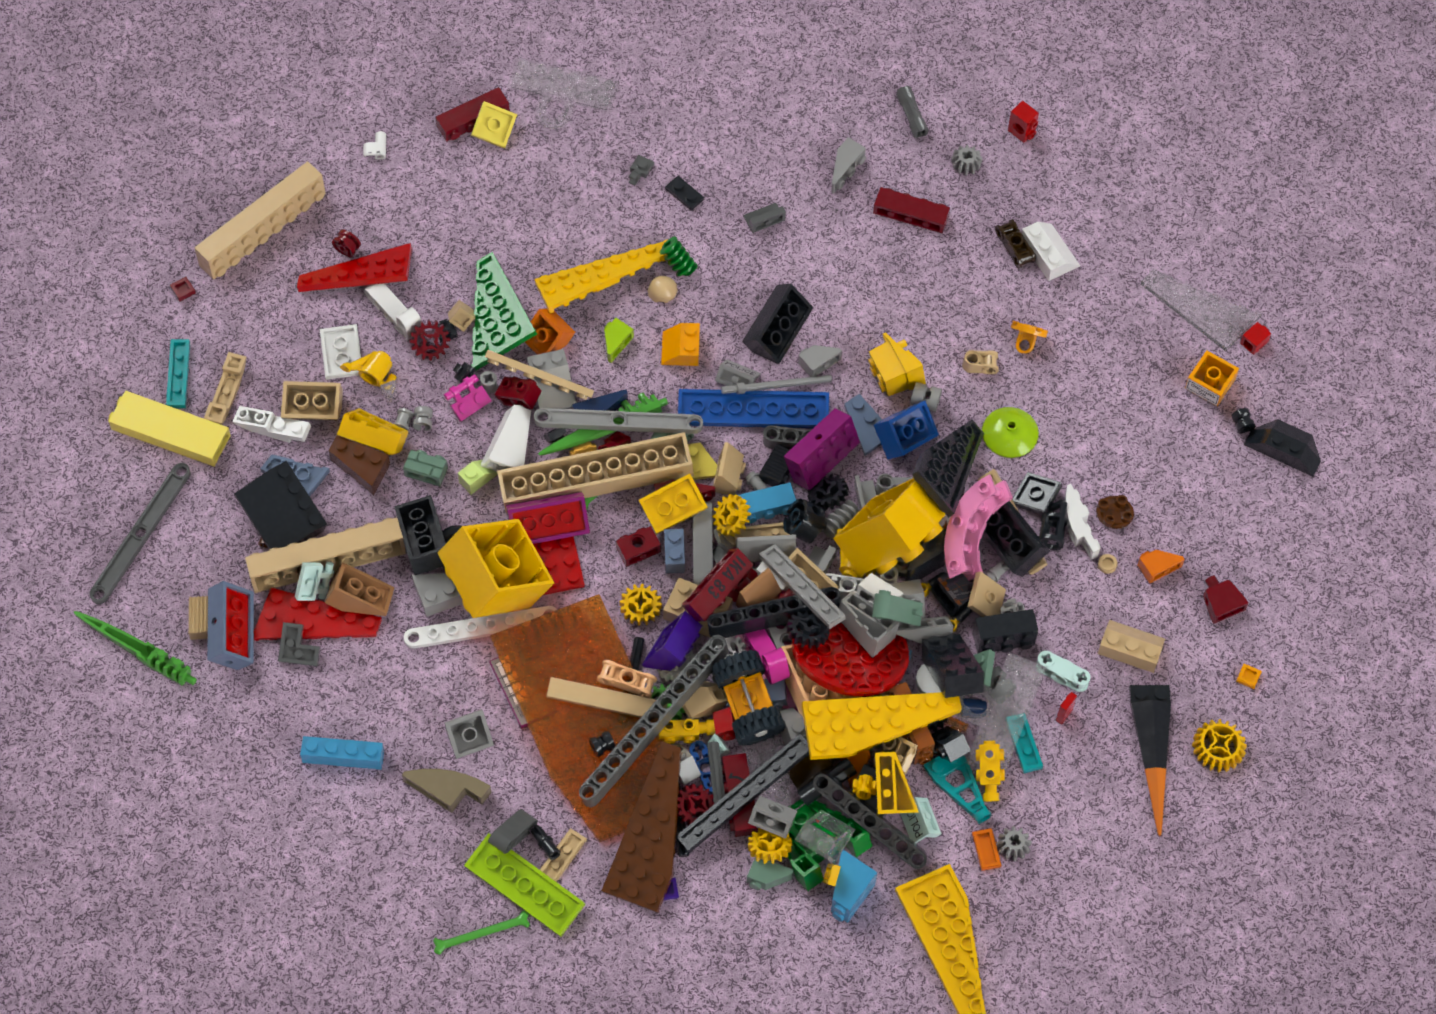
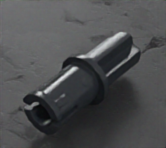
[531,825,561,860]

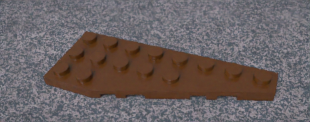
[601,741,682,913]

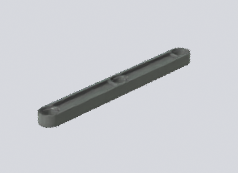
[90,463,191,604]

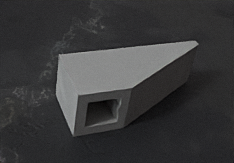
[831,137,866,193]

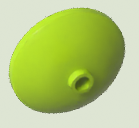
[982,407,1039,458]

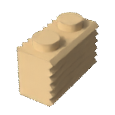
[188,596,208,640]

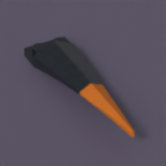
[1129,685,1171,837]

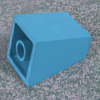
[831,850,877,923]

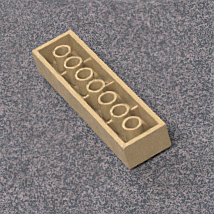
[194,161,326,280]
[245,518,406,593]

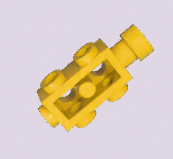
[658,719,715,744]
[976,741,1005,802]

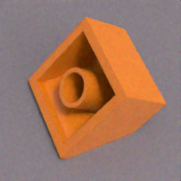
[525,308,576,355]

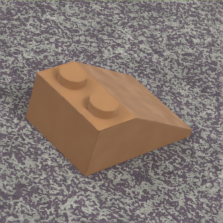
[325,562,394,616]

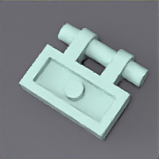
[294,562,334,601]

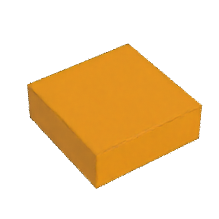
[1236,664,1262,689]

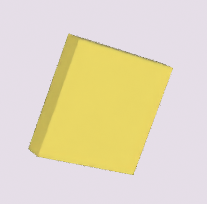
[471,101,517,148]

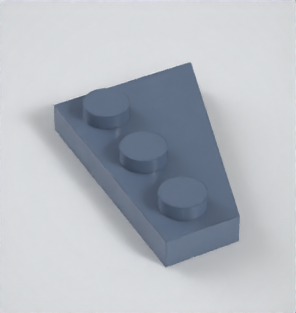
[844,394,882,456]
[260,454,330,496]

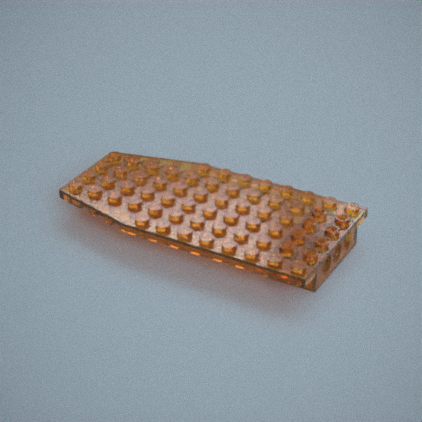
[490,594,662,842]

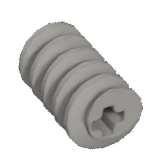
[823,500,860,540]

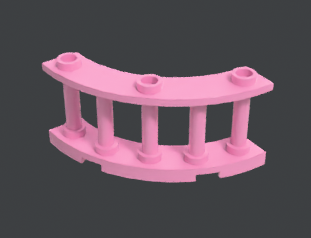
[944,474,1013,581]

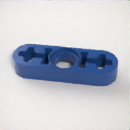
[689,741,713,795]

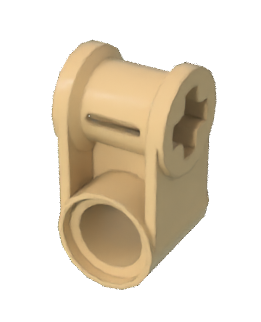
[962,350,999,374]

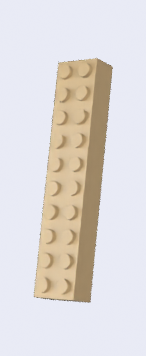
[497,432,694,514]

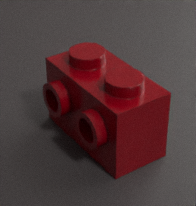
[494,376,542,410]

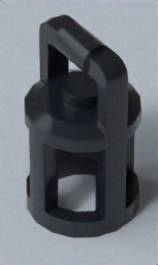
[1039,500,1068,551]

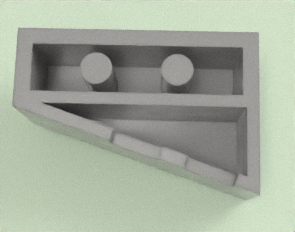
[839,591,900,658]

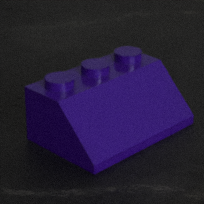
[642,611,703,671]

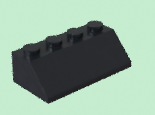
[742,283,814,364]

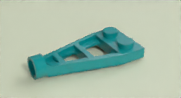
[923,755,992,824]

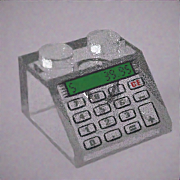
[794,810,855,864]

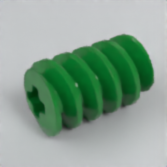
[659,236,698,277]

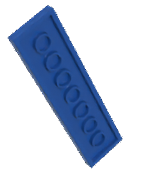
[678,389,829,429]

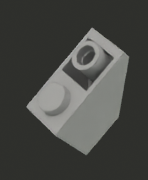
[673,743,701,785]

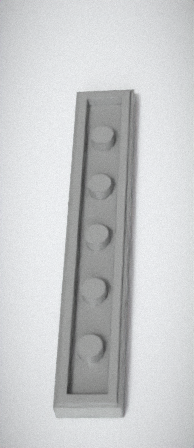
[759,544,846,629]

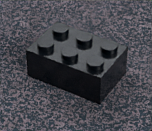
[972,609,1038,654]

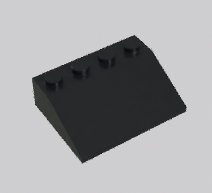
[234,461,327,550]

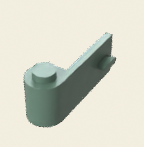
[872,590,923,626]

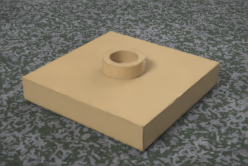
[967,571,1006,617]

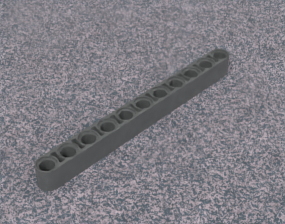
[579,635,728,807]

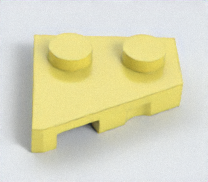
[688,443,717,480]

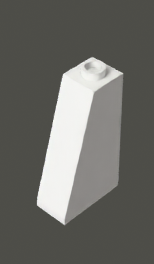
[481,405,531,471]

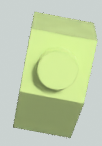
[458,460,498,495]

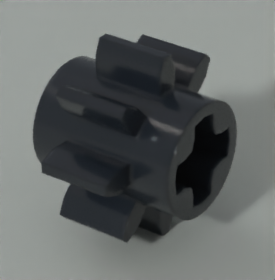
[453,361,476,383]

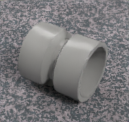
[910,382,942,412]

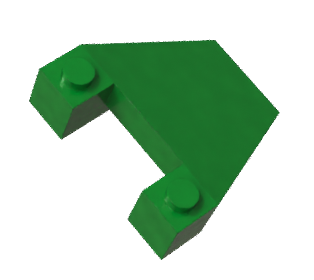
[788,799,872,891]

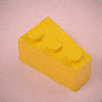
[337,408,409,455]
[875,752,919,814]

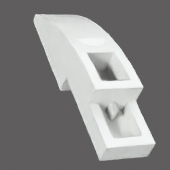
[233,406,311,443]
[1064,484,1100,560]

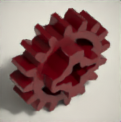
[409,319,450,361]
[677,783,714,826]

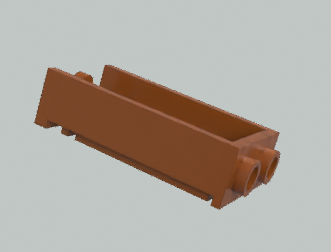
[887,682,935,765]

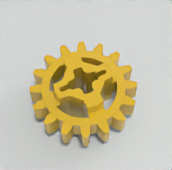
[712,494,751,537]
[619,584,662,626]
[748,828,792,864]

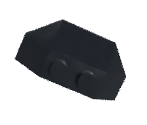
[1244,419,1321,477]

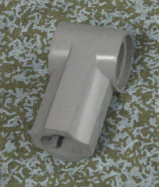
[875,474,913,495]

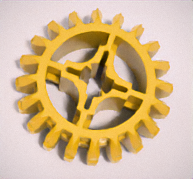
[1192,719,1247,772]

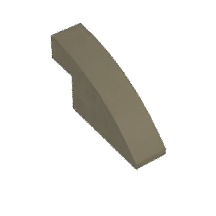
[402,769,492,813]

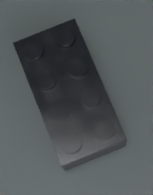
[394,495,446,575]
[983,501,1050,577]
[922,633,984,698]

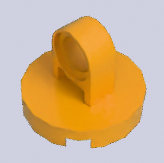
[1011,320,1048,354]

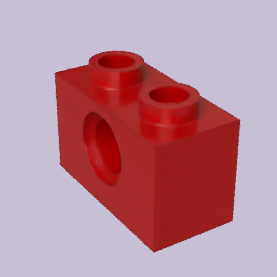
[1008,100,1039,143]

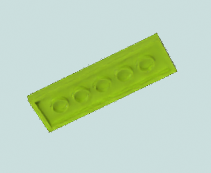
[464,833,586,937]

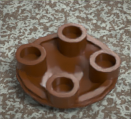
[1096,495,1134,529]

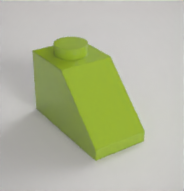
[604,318,634,363]

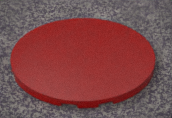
[792,622,909,696]

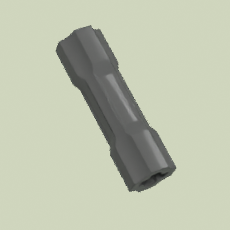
[896,86,928,138]

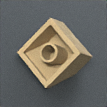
[713,442,746,495]

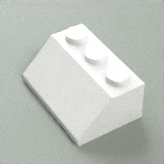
[1022,222,1080,281]

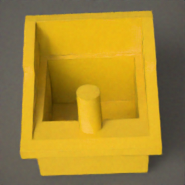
[868,332,926,396]

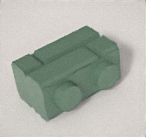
[403,450,448,487]

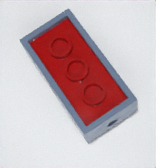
[207,581,254,670]

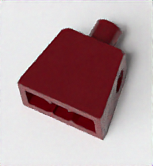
[1203,575,1249,624]

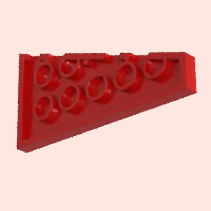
[297,243,412,292]
[254,587,382,641]

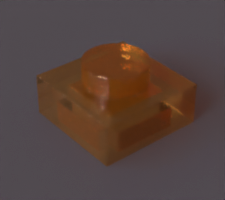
[947,716,969,732]

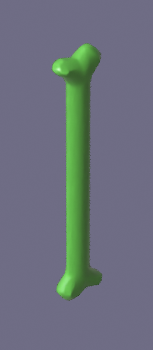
[433,911,530,955]

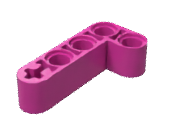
[742,629,790,685]

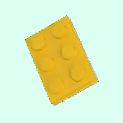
[639,474,708,535]

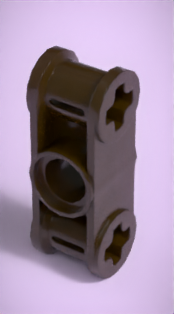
[995,219,1036,269]

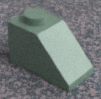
[747,857,794,890]

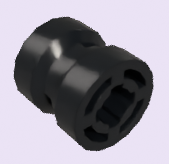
[1231,408,1256,434]
[589,731,616,757]

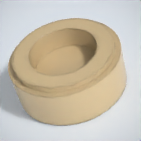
[1098,554,1118,574]

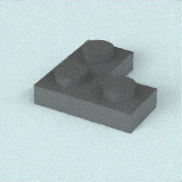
[278,622,321,666]

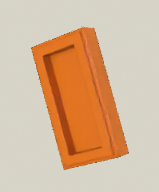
[972,828,1002,871]

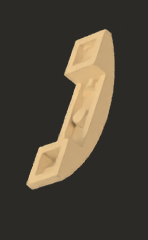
[204,352,247,425]

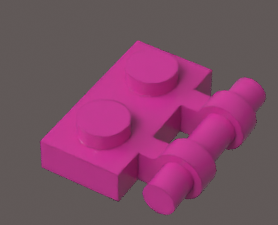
[444,374,492,422]

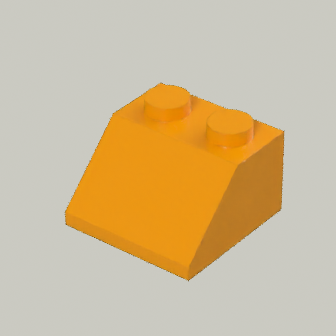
[661,323,700,366]

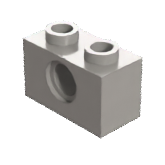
[748,796,797,839]

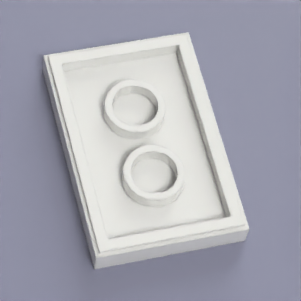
[320,324,361,380]

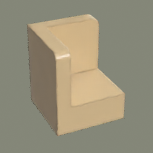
[448,300,475,332]

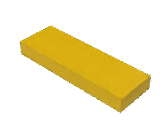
[823,863,841,886]

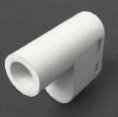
[363,131,386,159]

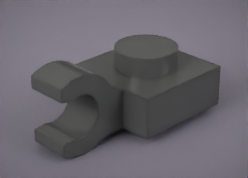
[629,155,654,186]

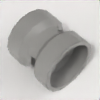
[413,406,433,431]

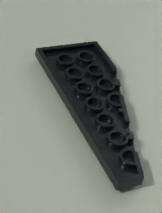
[912,419,984,517]

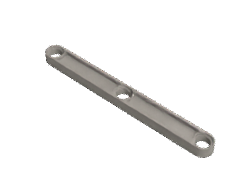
[534,408,703,434]

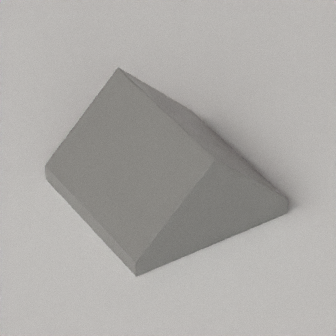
[444,709,494,759]

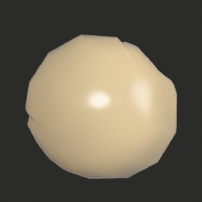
[647,276,678,303]

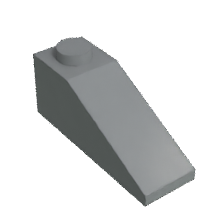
[896,616,953,644]

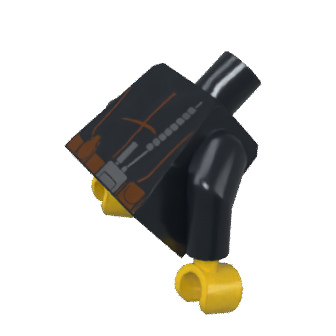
[921,572,974,633]

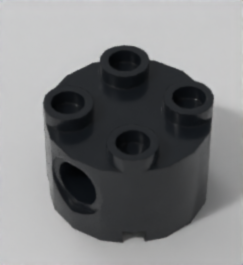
[783,498,827,544]

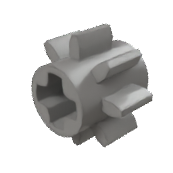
[1001,598,1025,614]

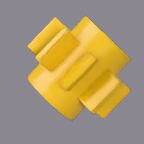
[852,774,877,800]

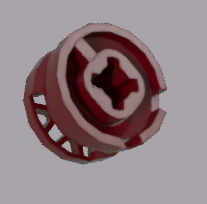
[332,229,361,258]

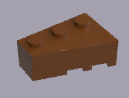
[328,435,390,496]

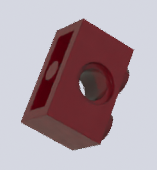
[616,526,661,567]

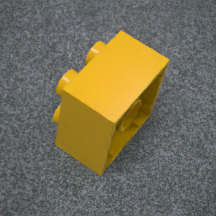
[833,478,946,575]
[438,519,554,618]

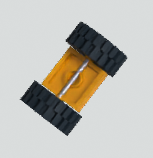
[712,650,786,746]

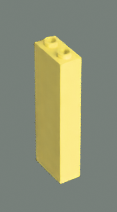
[108,390,231,467]

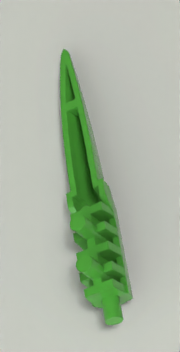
[538,393,668,455]
[73,611,197,686]

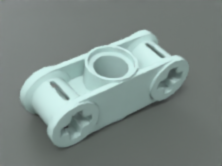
[1036,651,1091,692]

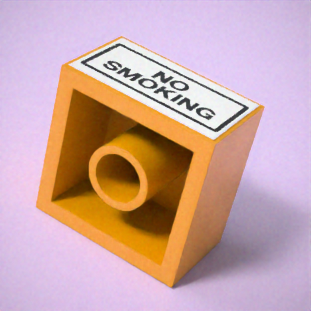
[1185,350,1239,407]

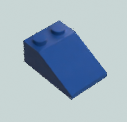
[874,400,939,459]

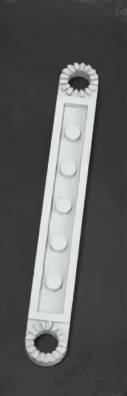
[404,606,559,649]

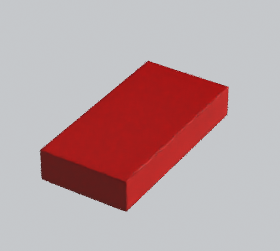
[1056,692,1077,725]

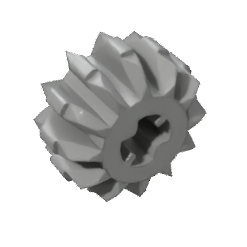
[951,144,982,176]
[997,826,1032,862]

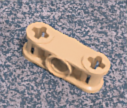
[597,660,657,698]

